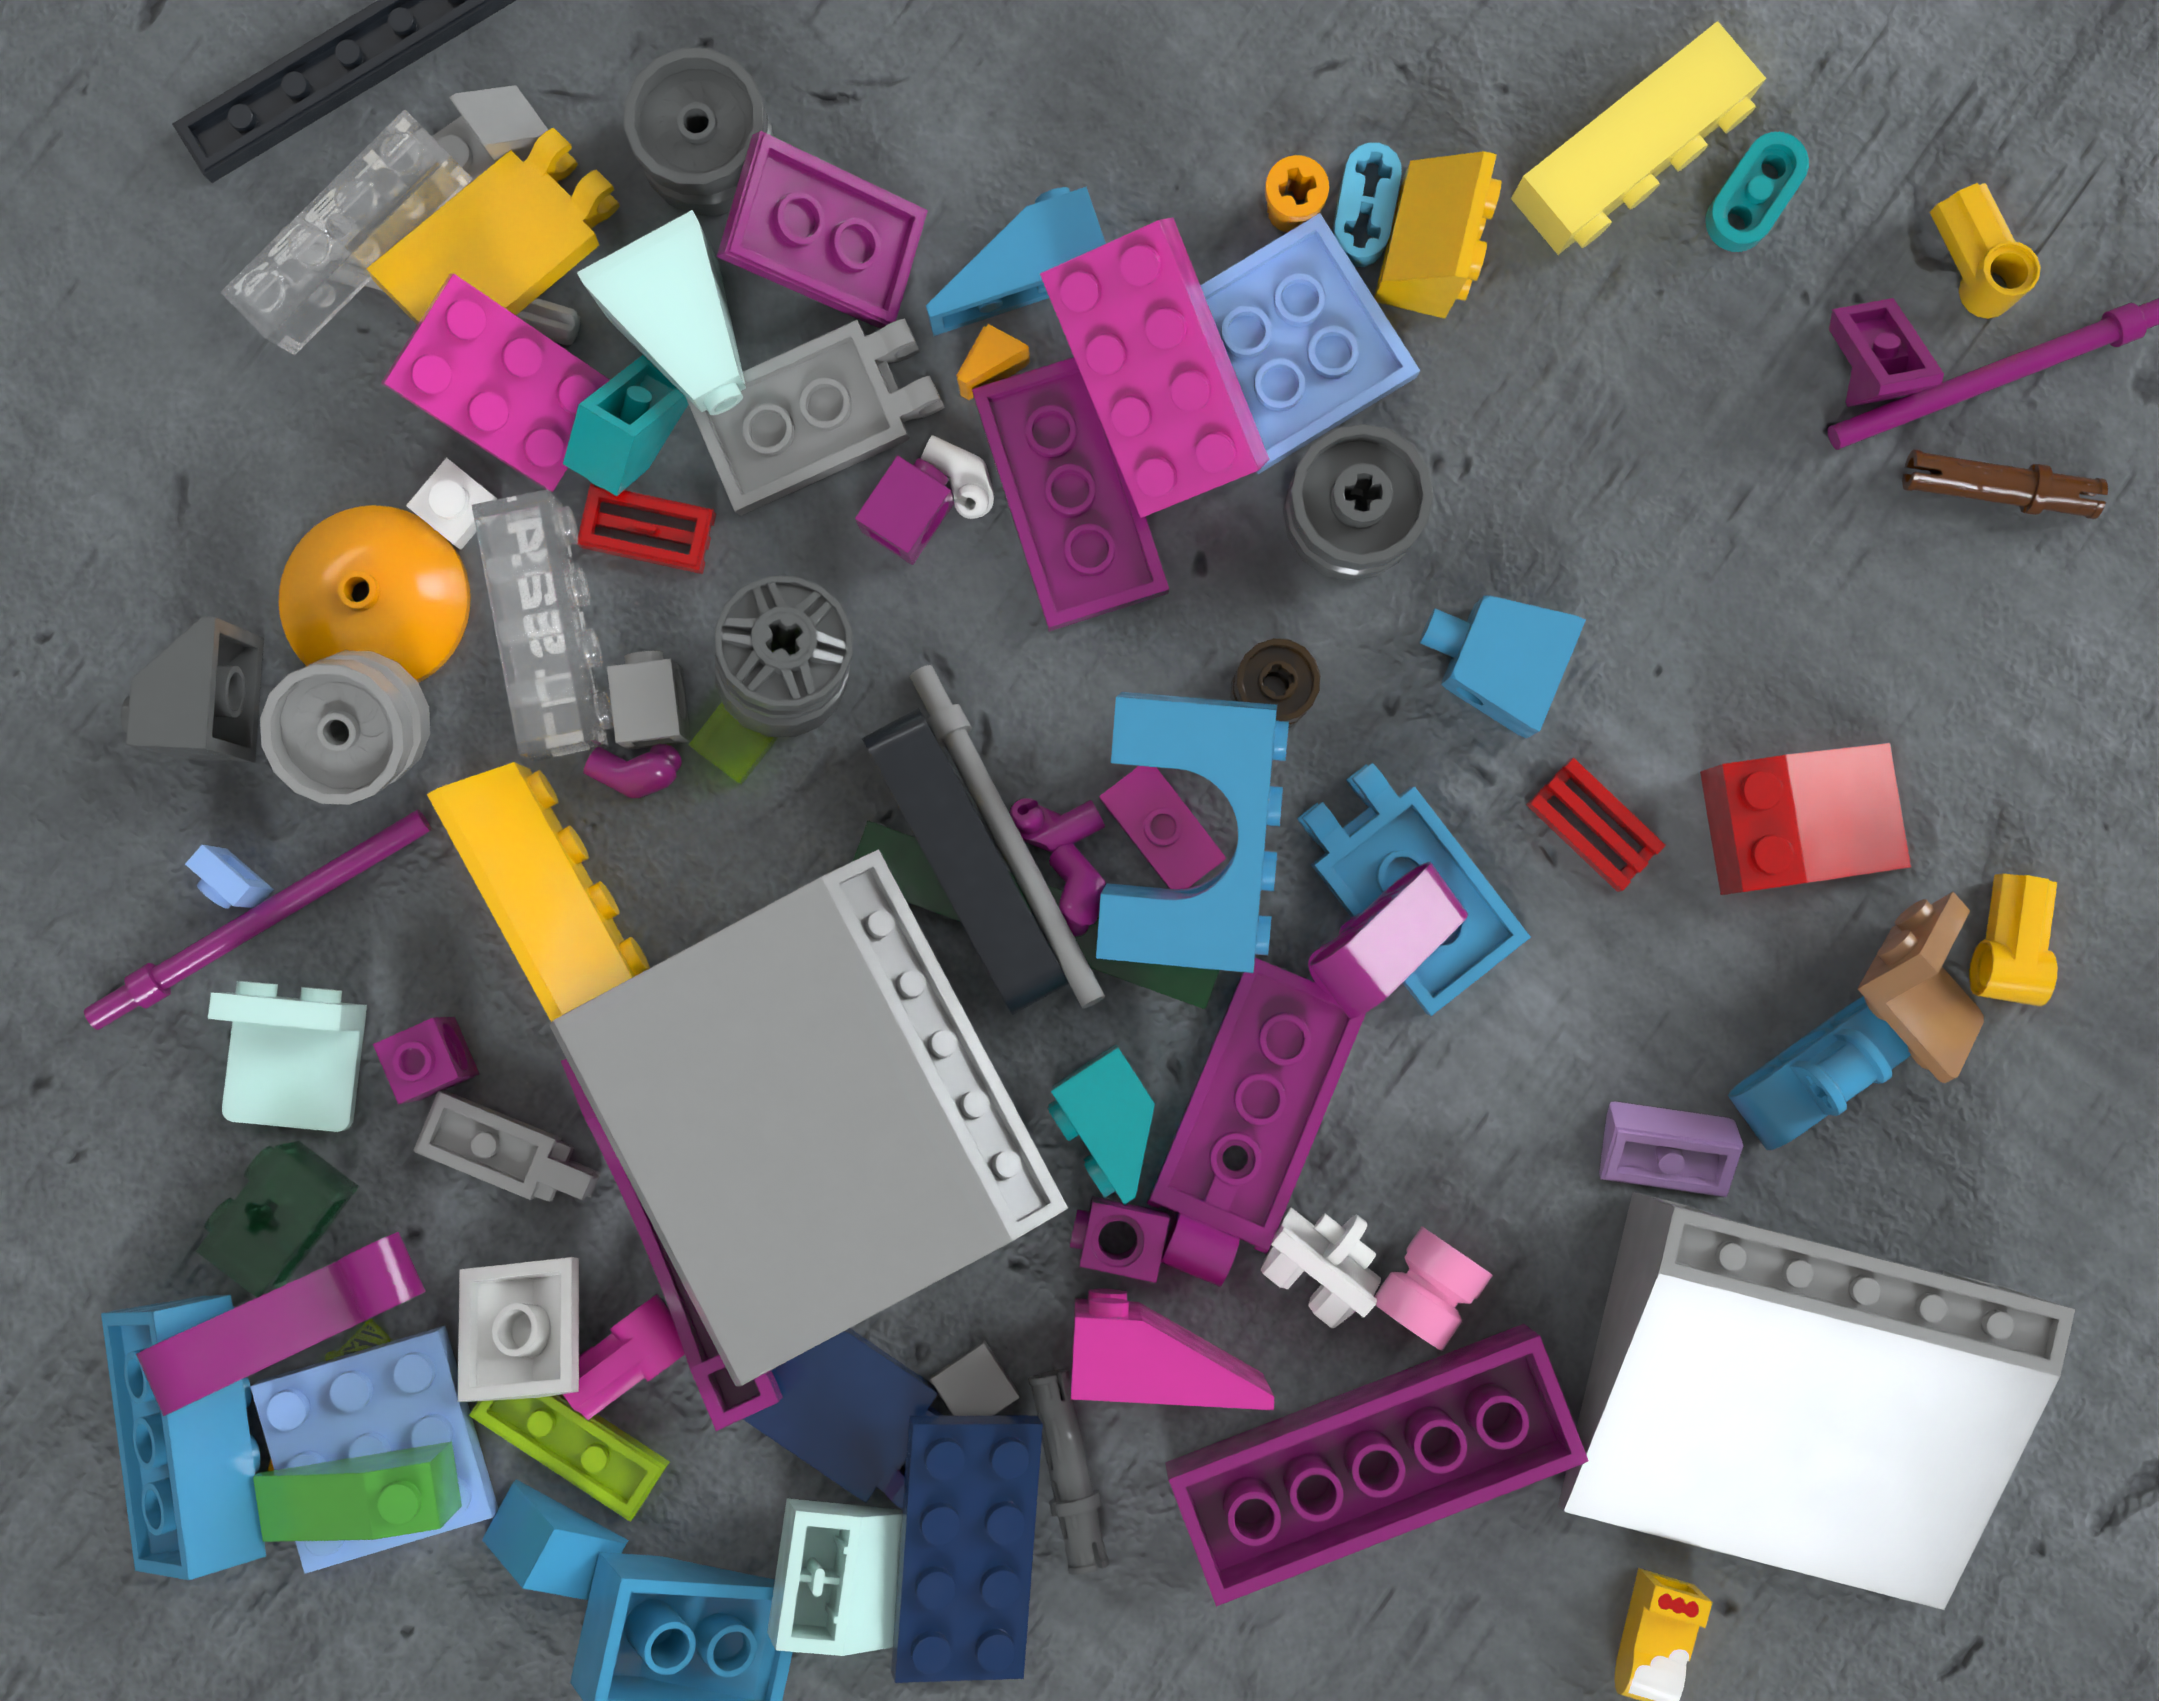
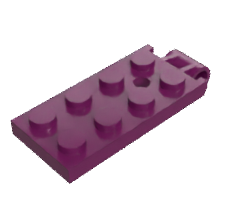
[1147,958,1366,1287]

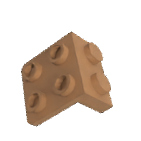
[1858,892,1984,1083]

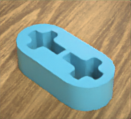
[1332,143,1402,267]

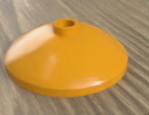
[278,505,471,683]

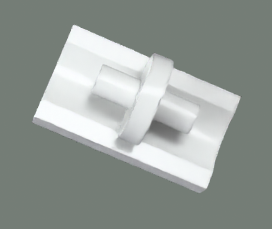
[1261,1207,1381,1328]

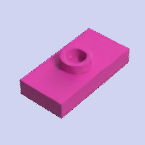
[1099,766,1227,889]

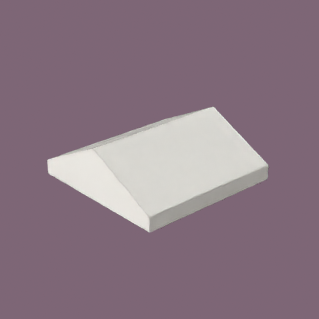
[458,1257,579,1402]

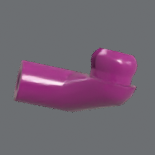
[583,743,682,798]
[1009,798,1105,853]

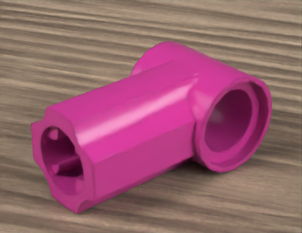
[563,1293,685,1420]

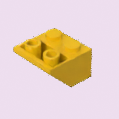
[1374,151,1502,319]

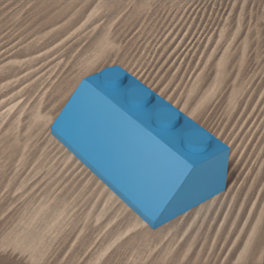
[101,1295,266,1580]

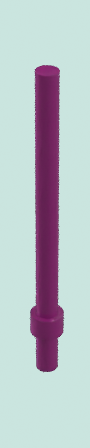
[1828,298,2159,450]
[84,809,432,1030]

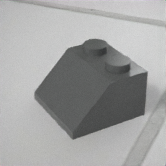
[121,616,264,763]

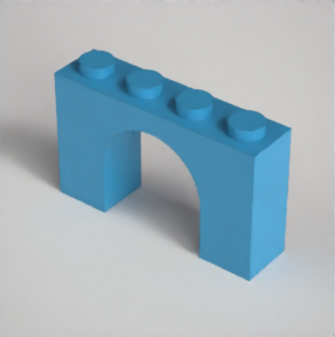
[1096,692,1289,973]

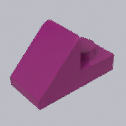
[1829,298,1944,407]

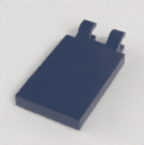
[743,1328,944,1510]

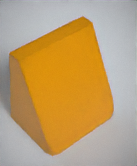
[956,324,1030,400]

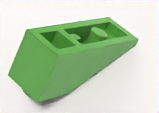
[253,1441,462,1542]

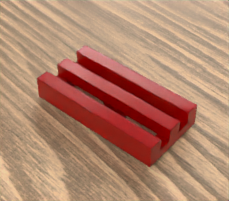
[576,483,717,574]
[1526,758,1666,892]

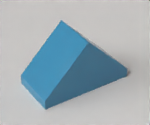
[482,1479,629,1600]

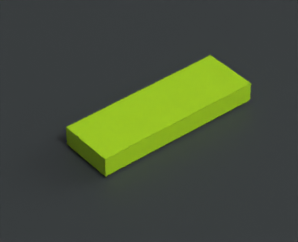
[469,1394,670,1522]

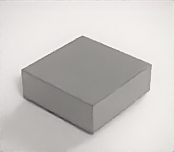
[930,1340,1020,1416]

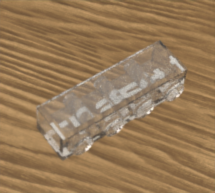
[220,109,473,355]
[472,490,614,761]

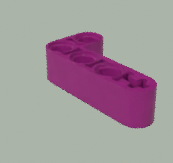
[136,1232,426,1416]

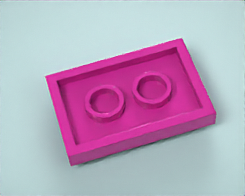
[381,273,610,492]

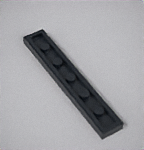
[172,0,516,183]

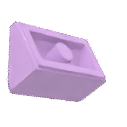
[1599,1102,1743,1197]

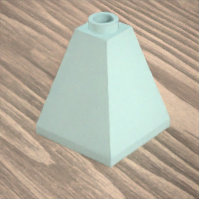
[577,210,746,415]

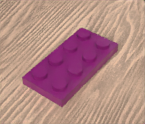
[972,357,1169,632]

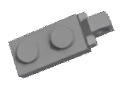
[413,1090,601,1202]

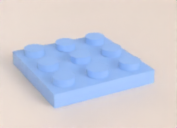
[1200,213,1420,474]
[250,1326,499,1574]

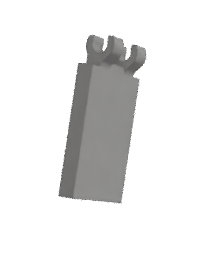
[686,318,945,516]

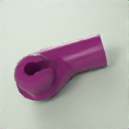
[1049,844,1106,936]

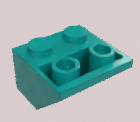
[1047,1044,1155,1205]

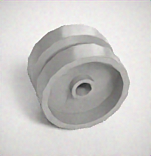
[260,650,430,805]

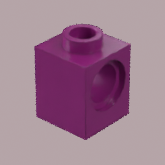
[855,455,954,565]
[373,1016,480,1104]
[1069,1196,1170,1283]

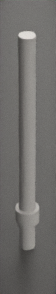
[910,665,1105,1009]

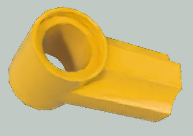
[1929,183,2041,319]
[1969,873,2058,1006]

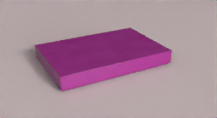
[716,131,928,329]

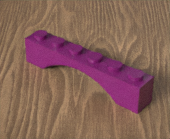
[561,1059,783,1431]

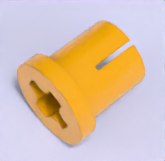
[1265,155,1329,233]

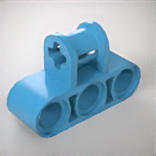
[1728,996,1911,1150]

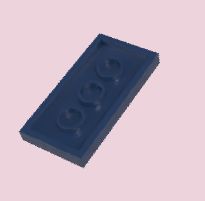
[891,1415,1043,1683]

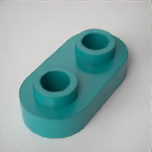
[1705,132,1809,252]

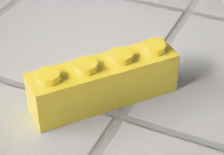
[1511,21,1766,255]

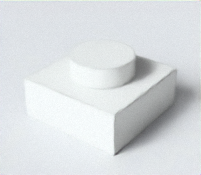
[406,457,501,550]

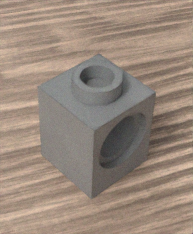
[607,651,691,750]

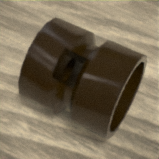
[1230,638,1321,728]

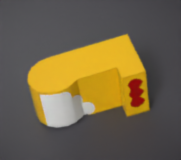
[1614,1568,1713,1701]

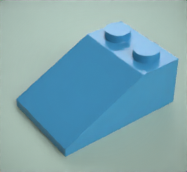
[570,1552,793,1701]

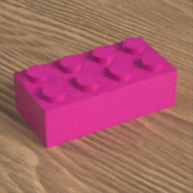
[1040,217,1270,518]

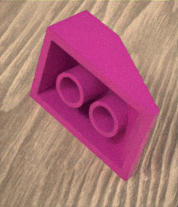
[1071,1289,1274,1410]

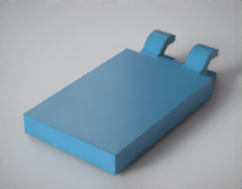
[1296,763,1531,1016]

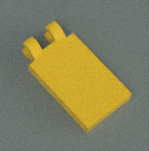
[366,128,620,325]

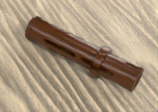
[1902,450,2108,519]

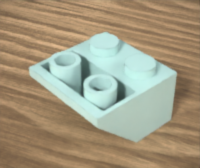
[767,1498,902,1656]

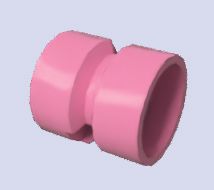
[1374,1226,1493,1351]

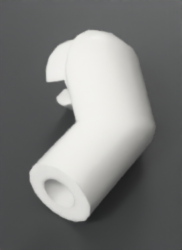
[921,435,994,519]

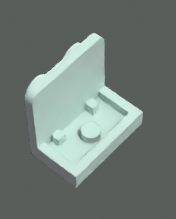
[208,981,367,1132]

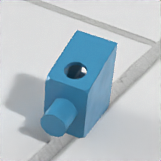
[1419,596,1586,739]

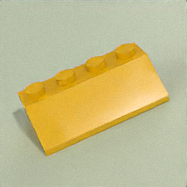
[427,762,650,1022]

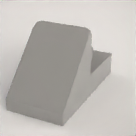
[411,85,548,202]

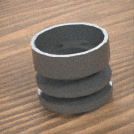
[715,576,853,737]

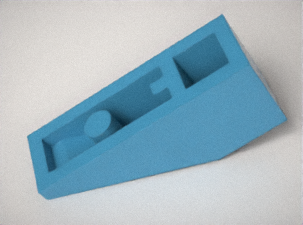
[926,187,1106,336]

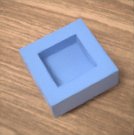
[185,845,274,909]

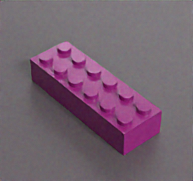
[1165,1324,1589,1607]

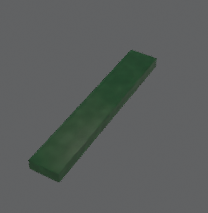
[853,821,1220,1010]

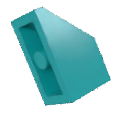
[563,355,689,496]

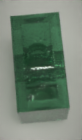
[196,1141,359,1298]

